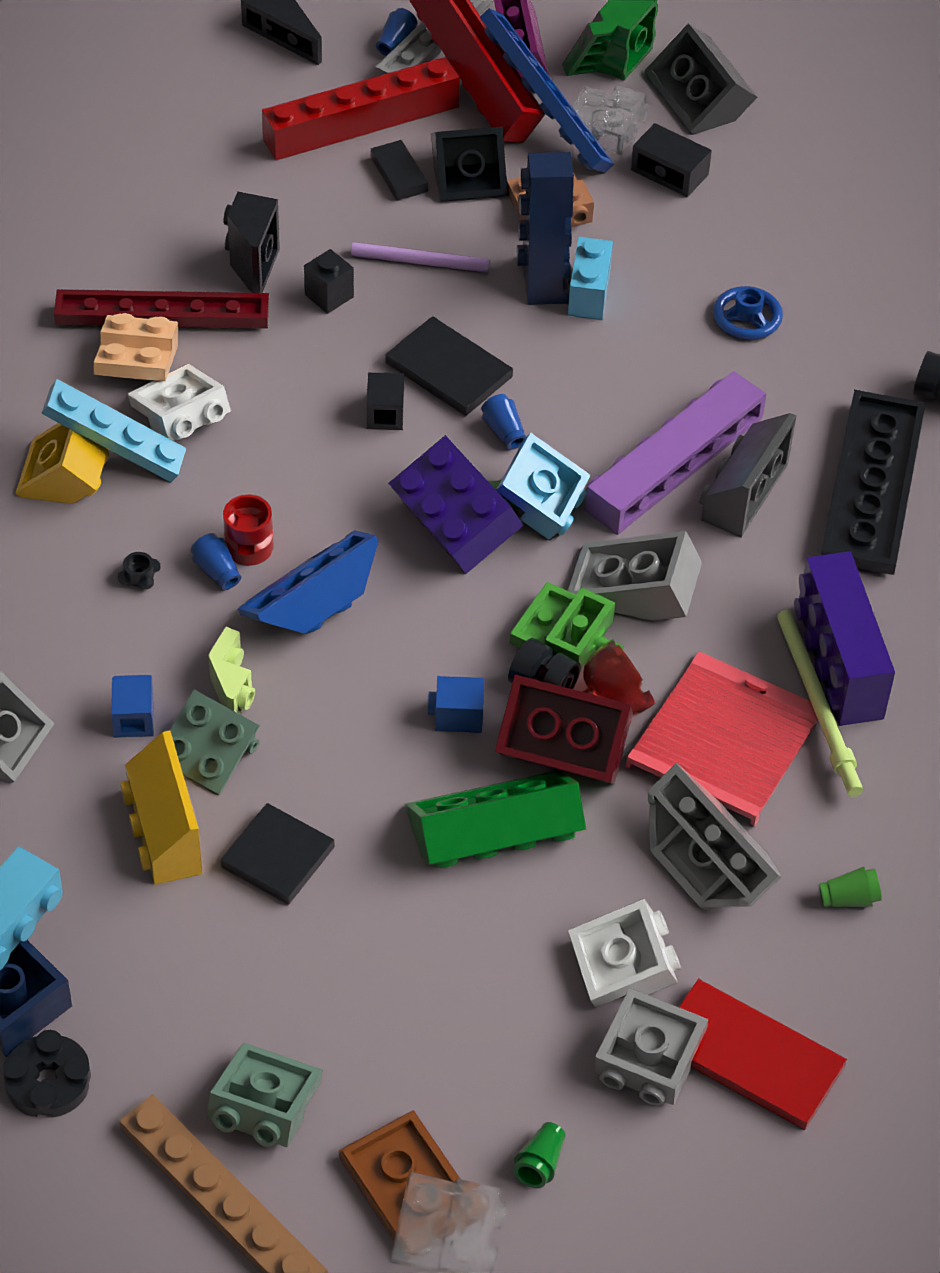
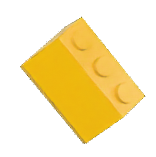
[120,730,202,885]

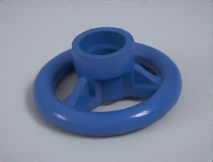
[713,286,783,340]

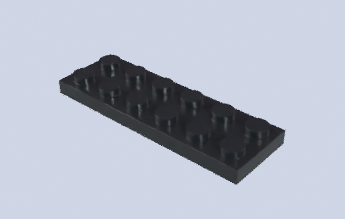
[821,389,926,575]

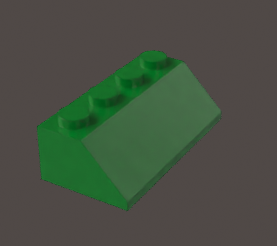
[405,770,587,868]

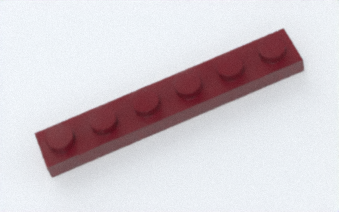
[54,289,269,328]

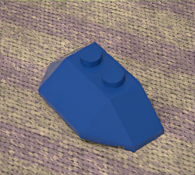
[238,530,379,634]

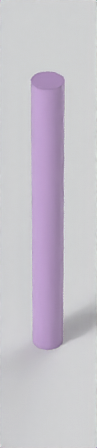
[351,242,490,273]

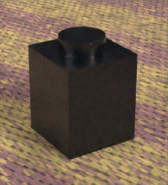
[304,249,354,314]
[367,372,404,430]

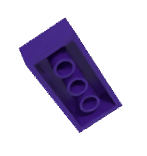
[794,551,895,726]

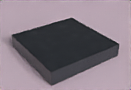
[221,803,335,905]

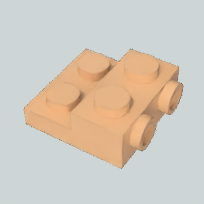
[94,313,178,382]

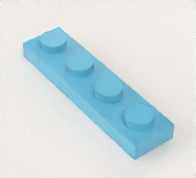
[41,379,186,482]

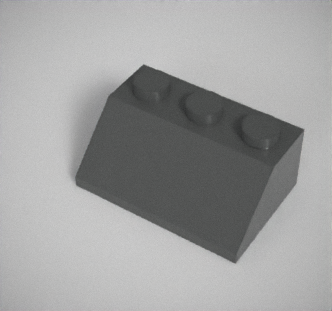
[644,23,758,134]
[699,413,796,537]

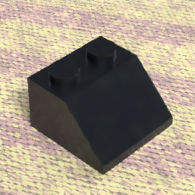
[431,127,508,201]
[223,191,280,293]

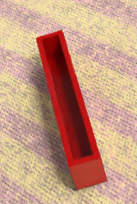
[409,0,546,143]
[262,57,460,161]

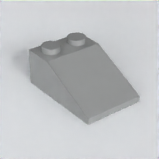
[568,531,702,621]

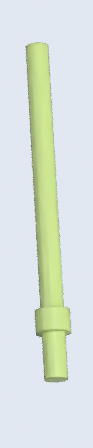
[777,610,863,797]

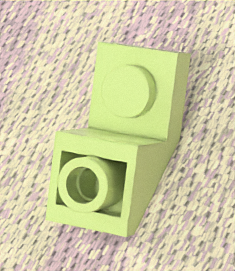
[208,627,255,714]

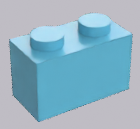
[568,237,613,320]

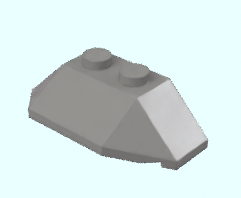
[648,763,781,909]

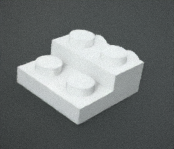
[127,364,231,441]
[568,899,681,1007]

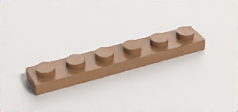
[119,1094,328,1273]

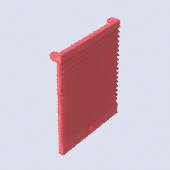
[626,651,818,826]

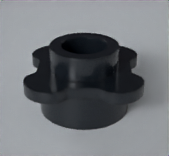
[117,552,161,589]

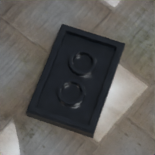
[385,316,513,416]

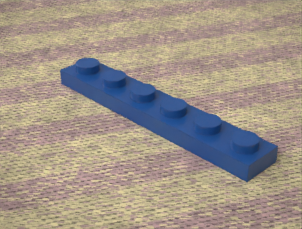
[480,8,614,173]

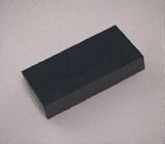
[370,140,428,200]

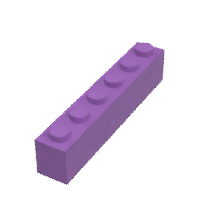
[585,371,766,535]

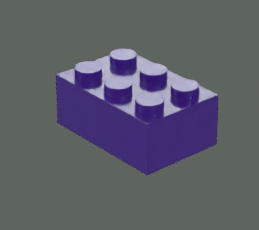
[388,435,524,574]

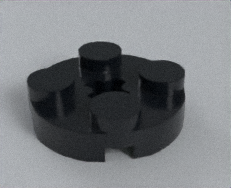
[3,1030,91,1117]

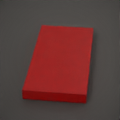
[679,978,847,1130]

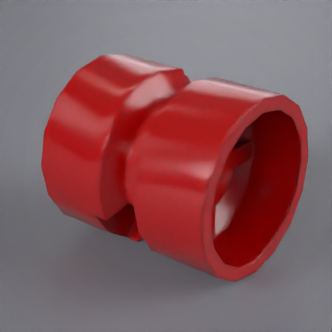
[223,494,274,566]

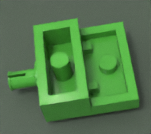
[510,582,624,668]

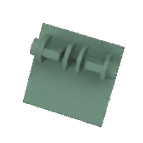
[170,689,260,795]

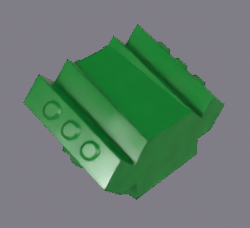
[562,0,658,81]

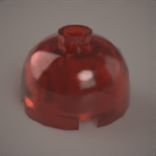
[582,639,655,718]

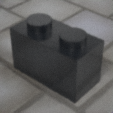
[631,123,712,197]

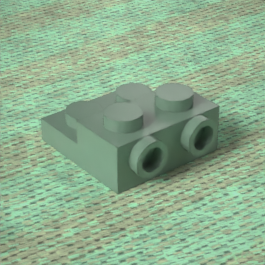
[206,1042,323,1147]

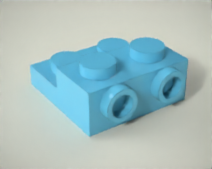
[496,433,590,540]

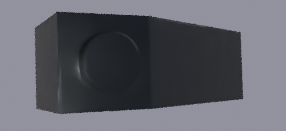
[241,0,322,65]

